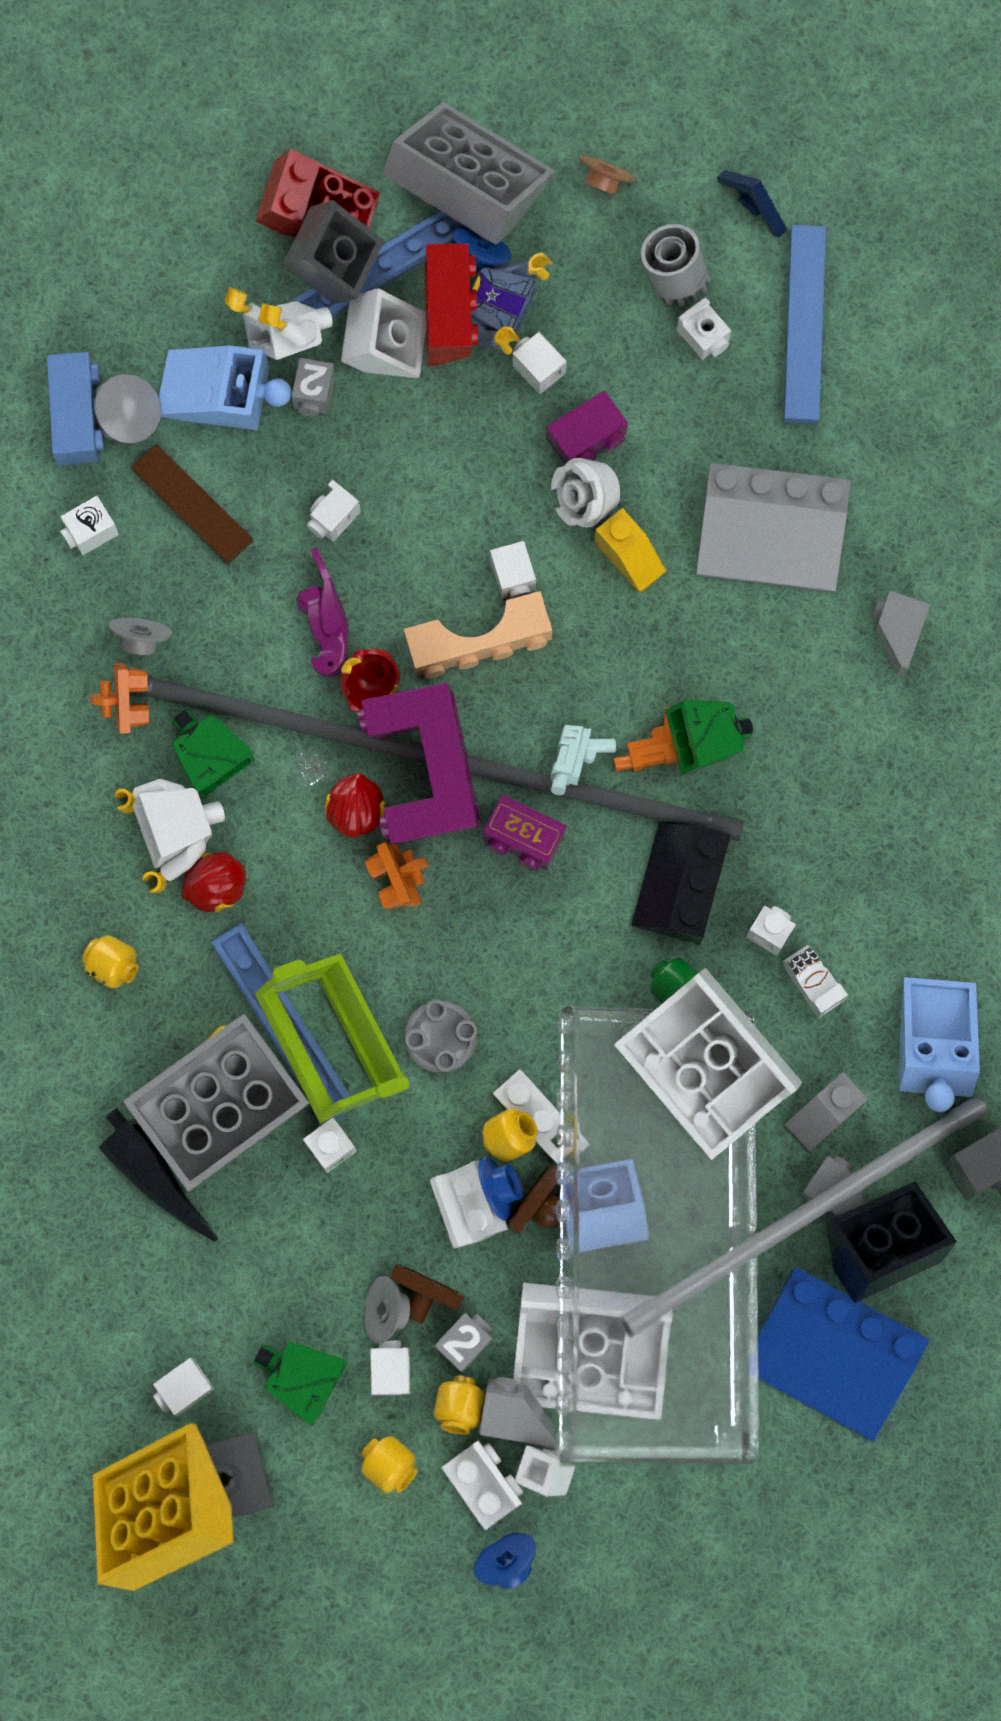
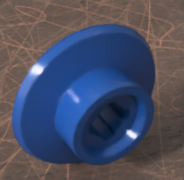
[454,227,512,272]
[478,1157,523,1220]
[474,1533,536,1589]

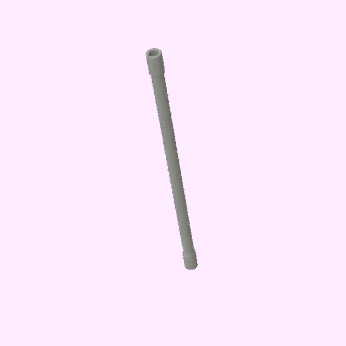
[619,1095,987,1337]

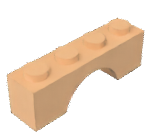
[404,591,552,679]

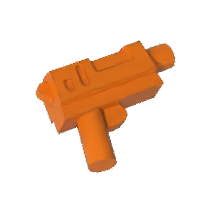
[613,707,678,773]

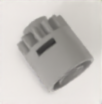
[641,224,711,308]

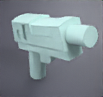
[550,725,616,795]

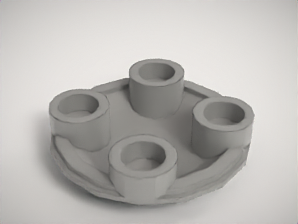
[95,374,161,444]
[405,1000,477,1072]

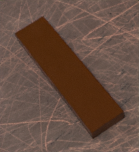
[131,444,253,565]

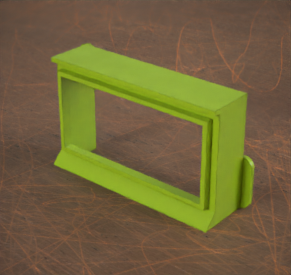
[254,953,410,1123]

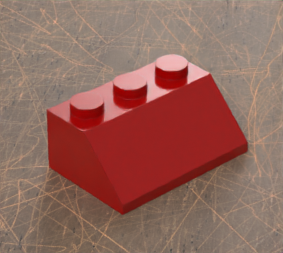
[424,244,478,366]

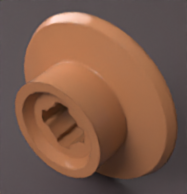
[579,155,636,194]

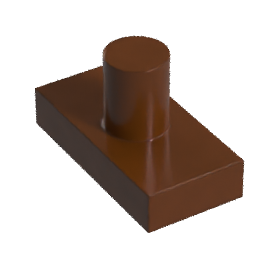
[390,1263,466,1324]

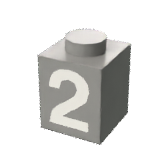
[291,358,336,417]
[434,1313,493,1373]

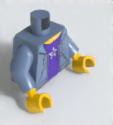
[470,253,552,355]

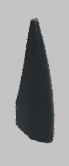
[99,1108,219,1242]

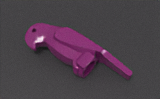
[296,548,349,677]

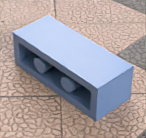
[47,352,105,465]

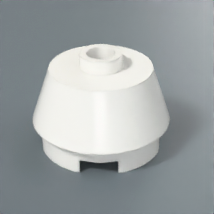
[551,458,620,528]

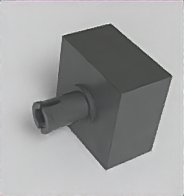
[282,200,384,304]
[943,1127,1001,1200]
[205,1432,276,1518]

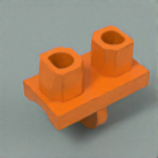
[90,663,149,734]
[365,842,429,909]

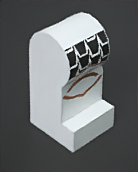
[783,945,848,1019]

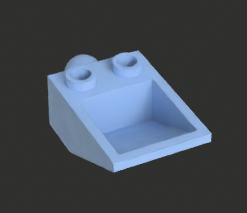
[159,345,291,431]
[899,977,980,1112]

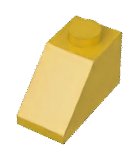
[594,508,666,594]

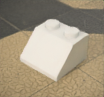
[341,288,426,378]

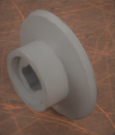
[109,617,172,655]
[364,1276,410,1344]

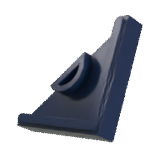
[717,170,787,237]

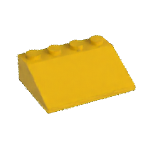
[93,1423,234,1591]

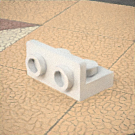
[430,1160,508,1248]
[441,1441,524,1530]

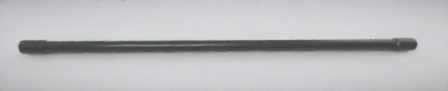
[130,675,744,841]

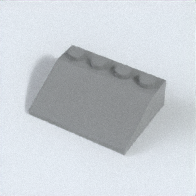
[382,102,555,245]
[696,463,851,592]
[123,1014,310,1192]

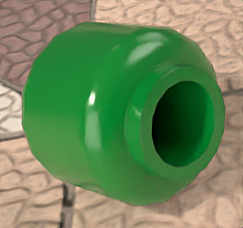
[650,958,698,1004]

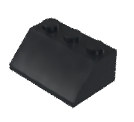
[631,824,731,945]
[826,1181,957,1303]

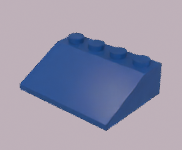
[740,1267,929,1441]

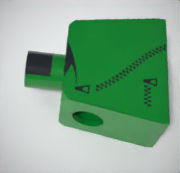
[665,700,753,775]
[171,709,255,800]
[253,1341,348,1426]

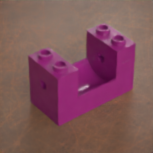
[357,682,482,844]

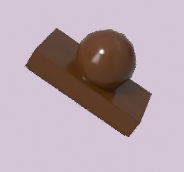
[506,1166,566,1234]

